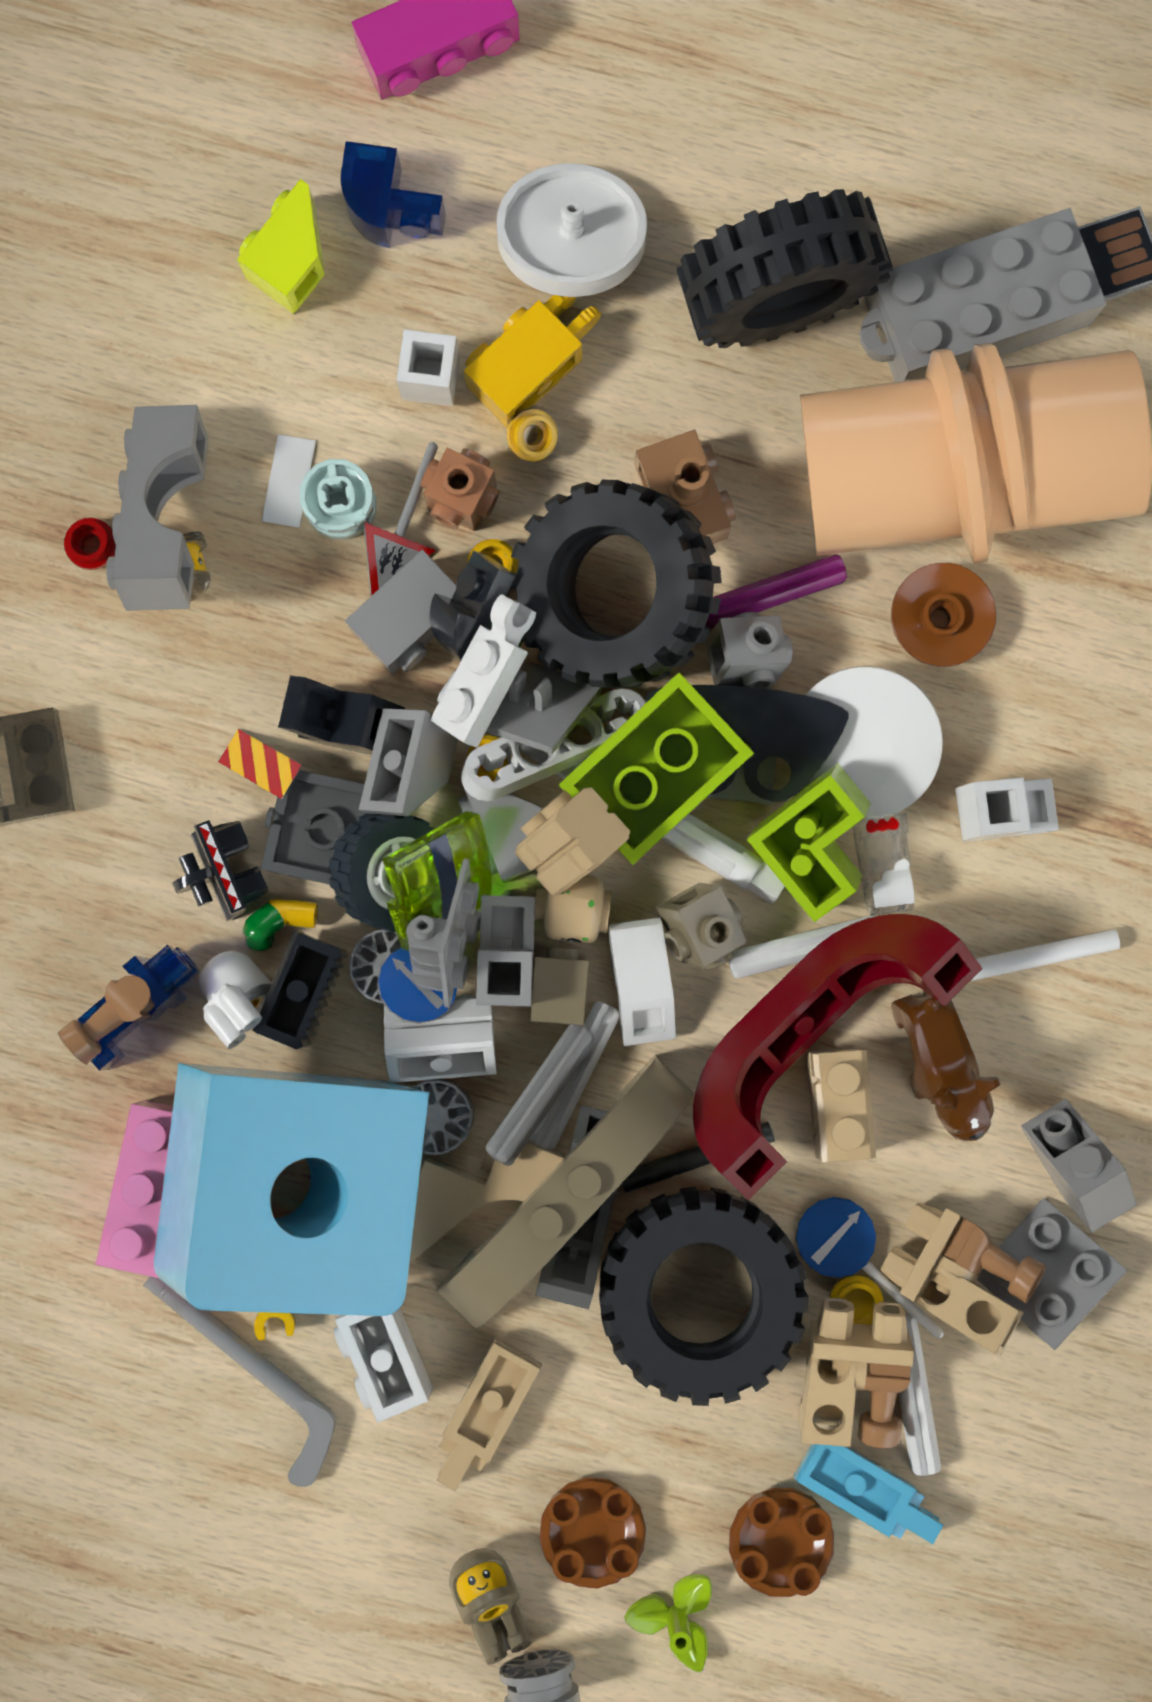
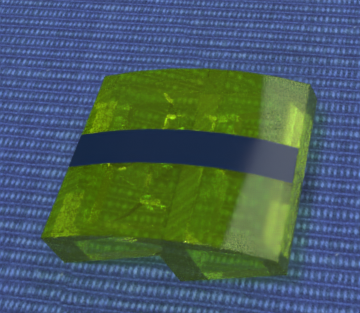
[382,811,492,951]

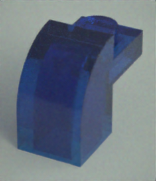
[340,141,446,248]

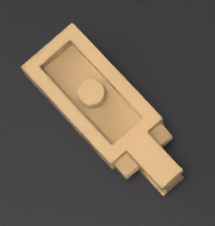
[436,1337,542,1491]

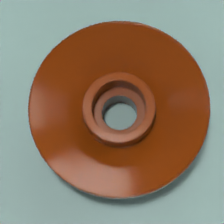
[891,563,996,667]

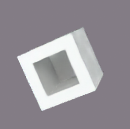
[397,329,460,406]

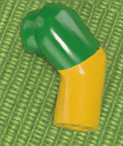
[243,899,318,951]

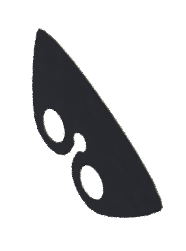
[646,684,849,802]

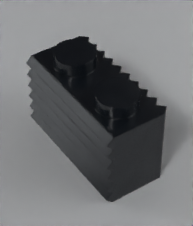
[252,931,348,1050]

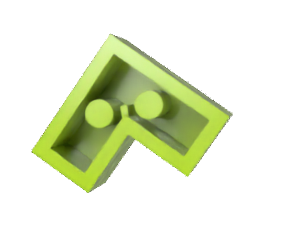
[747,763,871,923]

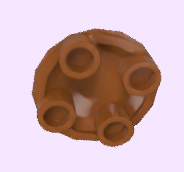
[539,1477,646,1589]
[729,1487,834,1597]

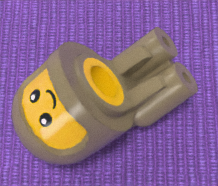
[449,1548,532,1665]

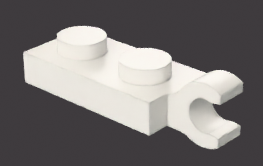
[430,594,536,748]

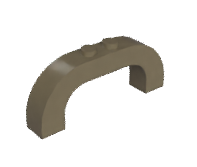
[436,1055,694,1329]

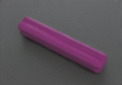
[706,554,847,628]

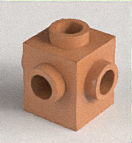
[421,447,500,531]

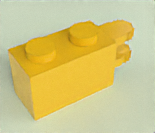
[463,295,602,428]

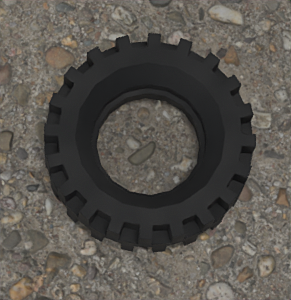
[677,189,893,348]

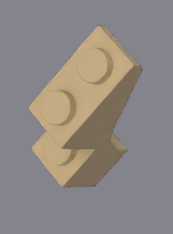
[409,1140,565,1264]

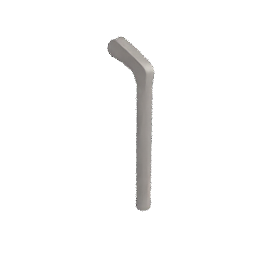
[143,1276,336,1487]

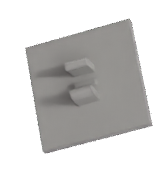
[486,660,602,754]

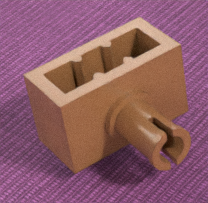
[635,429,736,544]

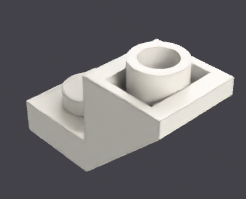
[608,917,676,1046]

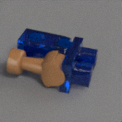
[58,944,201,1071]

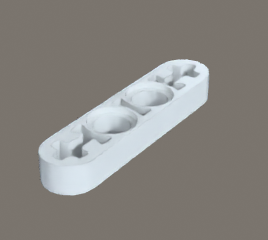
[461,688,646,801]

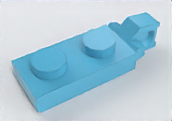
[793,1444,944,1544]

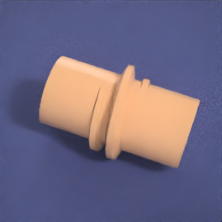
[800,343,1152,564]

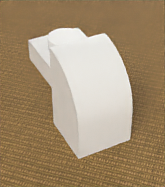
[955,777,1059,842]

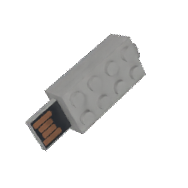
[859,206,1152,382]

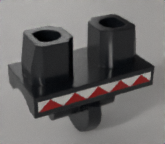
[172,820,268,921]

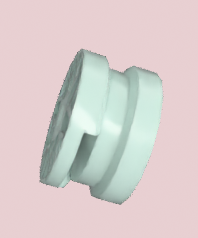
[300,459,376,540]

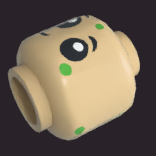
[535,875,612,944]

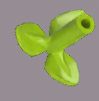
[624,1574,712,1672]

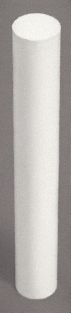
[971,929,1120,981]

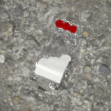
[852,812,914,916]

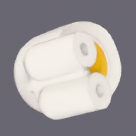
[199,950,272,1049]

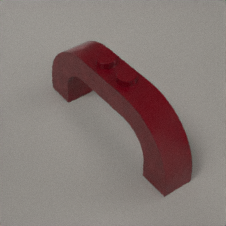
[693,914,983,1200]

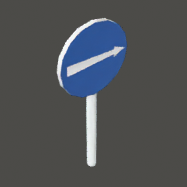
[796,1197,944,1339]

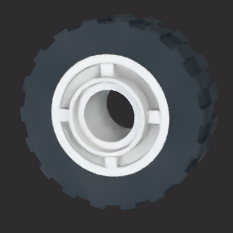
[329,813,442,932]

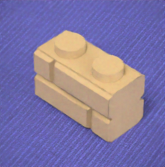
[515,787,630,895]
[806,1048,876,1162]

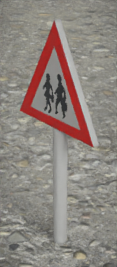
[364,442,438,596]

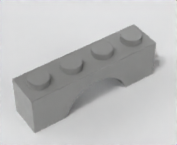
[106,405,209,611]

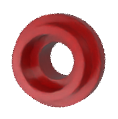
[64,517,116,570]

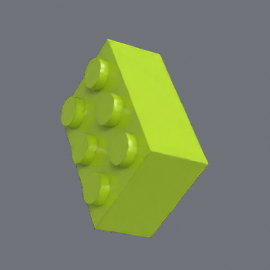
[558,673,754,865]

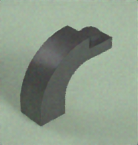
[535,1105,616,1309]

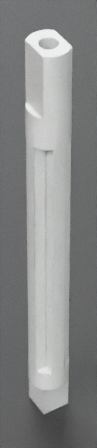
[437,670,785,904]

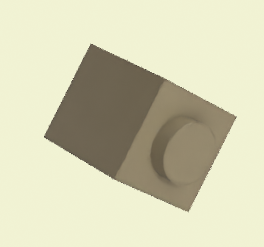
[530,948,589,1025]

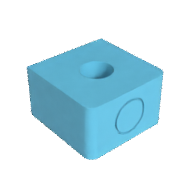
[154,1063,429,1316]

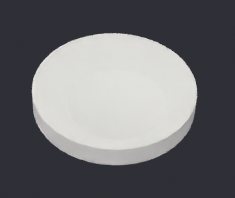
[497,163,647,297]
[803,666,943,820]

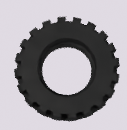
[510,479,722,688]
[599,1187,809,1406]

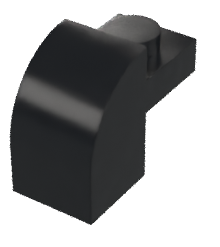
[429,550,523,662]
[278,675,405,755]

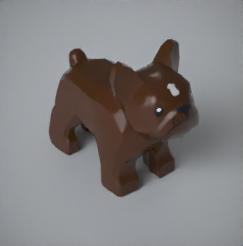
[891,991,1000,1141]

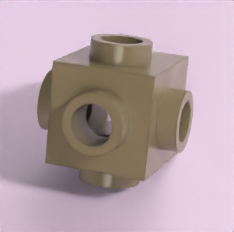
[656,883,747,970]

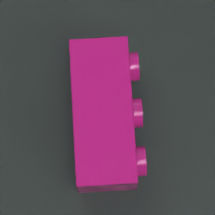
[351,0,520,100]

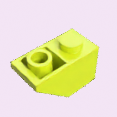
[237,178,325,314]

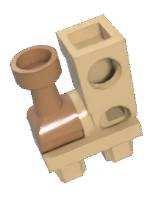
[881,1202,1047,1355]
[798,1298,914,1449]

